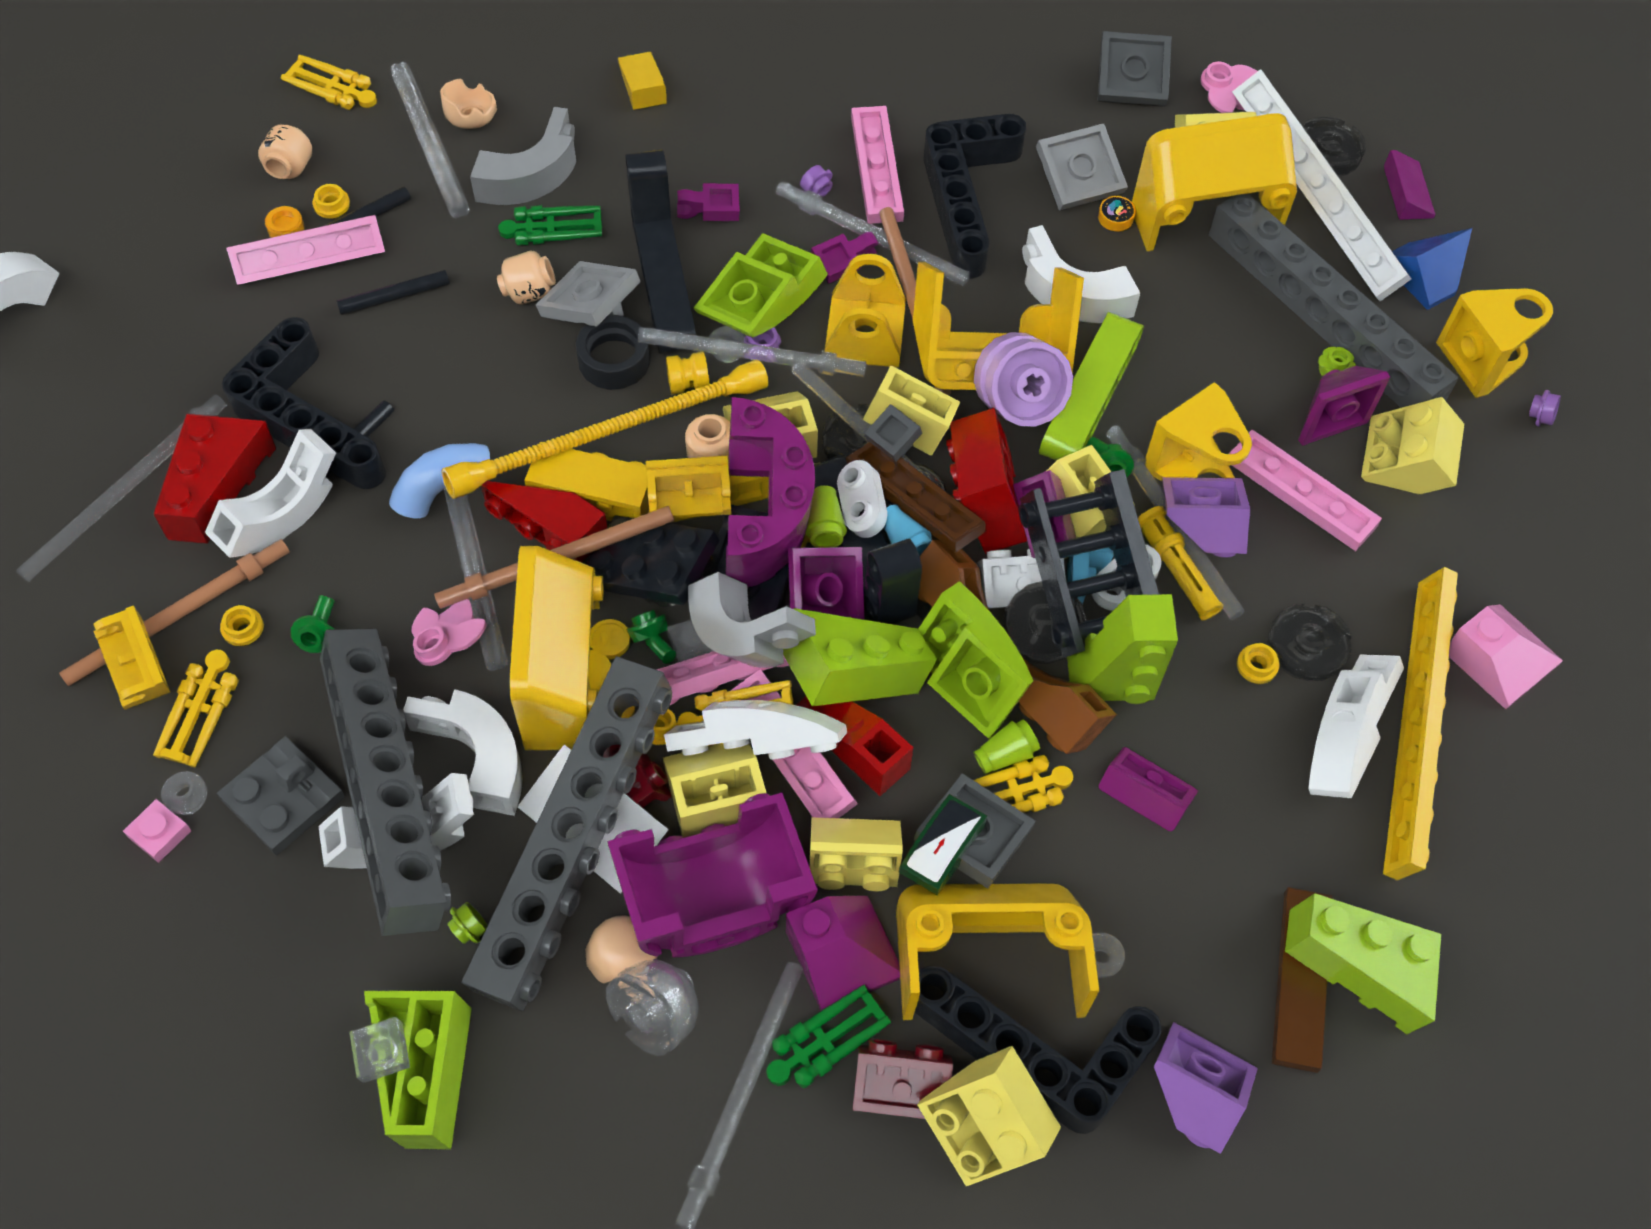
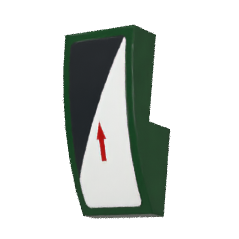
[899,794,987,895]

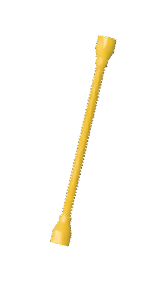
[441,359,768,499]

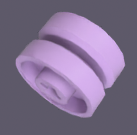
[974,332,1073,427]

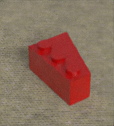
[946,408,1027,554]
[154,414,276,544]

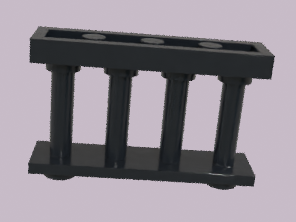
[1019,469,1159,658]

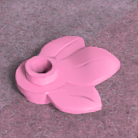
[1200,62,1258,113]
[411,599,487,666]

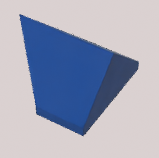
[1392,228,1472,310]

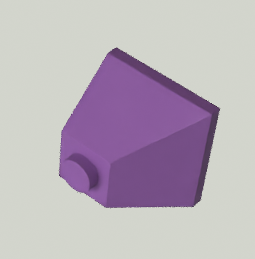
[1162,477,1250,557]
[1154,1022,1258,1154]

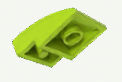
[694,233,828,338]
[918,581,1033,739]

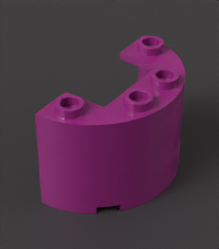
[726,397,815,588]
[607,792,818,958]

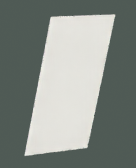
[517,744,669,894]

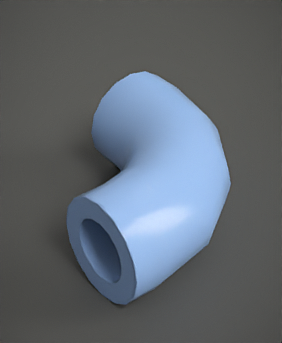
[389,443,490,518]

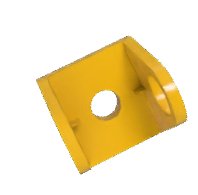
[824,254,906,368]
[1436,288,1553,398]
[1143,382,1252,481]

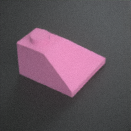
[1449,604,1563,709]

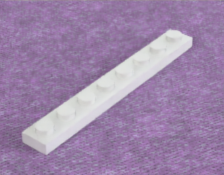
[1232,69,1411,301]

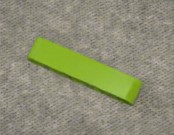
[1039,312,1144,461]

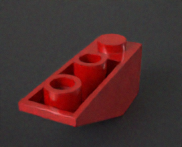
[481,481,607,563]
[796,697,914,796]

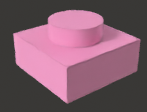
[123,799,191,863]

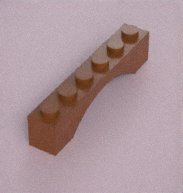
[918,540,1117,754]

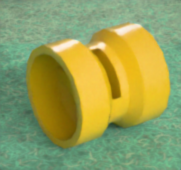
[666,352,709,395]

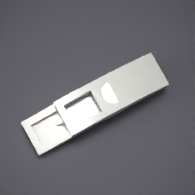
[1308,654,1404,798]
[664,700,847,759]

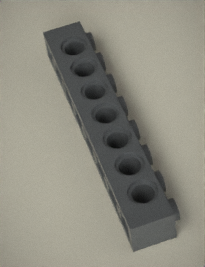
[1208,194,1459,408]
[320,629,451,936]
[461,656,672,1012]

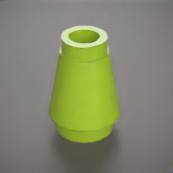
[806,486,847,548]
[973,719,1040,774]

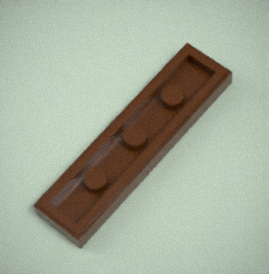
[846,442,986,553]
[1272,887,1332,1073]

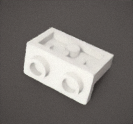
[977,549,1066,609]

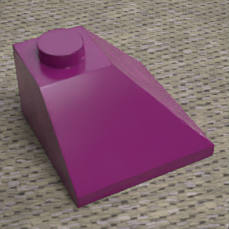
[1298,366,1390,446]
[788,547,864,620]
[786,896,900,1011]

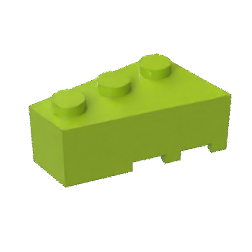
[1067,594,1178,704]
[783,608,937,706]
[1285,893,1441,1034]
[364,991,472,1149]

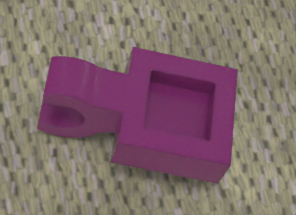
[677,183,740,221]
[811,231,878,284]

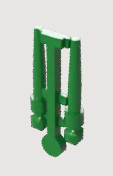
[498,205,602,246]
[766,985,891,1088]

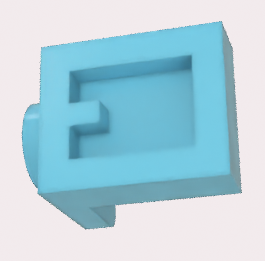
[1067,547,1113,606]

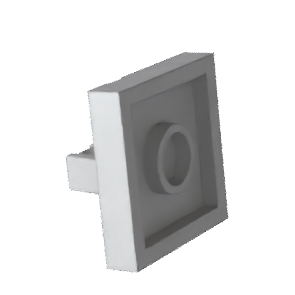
[1035,123,1128,211]
[536,261,641,326]

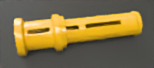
[1138,506,1224,620]

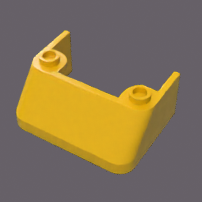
[1132,113,1297,251]
[913,262,1084,390]
[510,546,604,750]
[896,883,1099,1020]

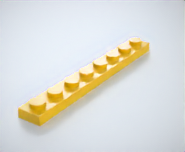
[1383,567,1458,880]

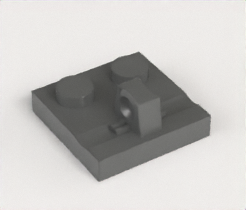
[1097,31,1172,106]
[216,736,345,856]
[914,773,1036,889]

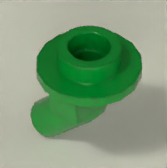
[1086,437,1134,477]
[291,595,335,653]
[626,609,676,664]

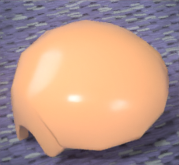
[440,79,497,129]
[585,915,658,986]

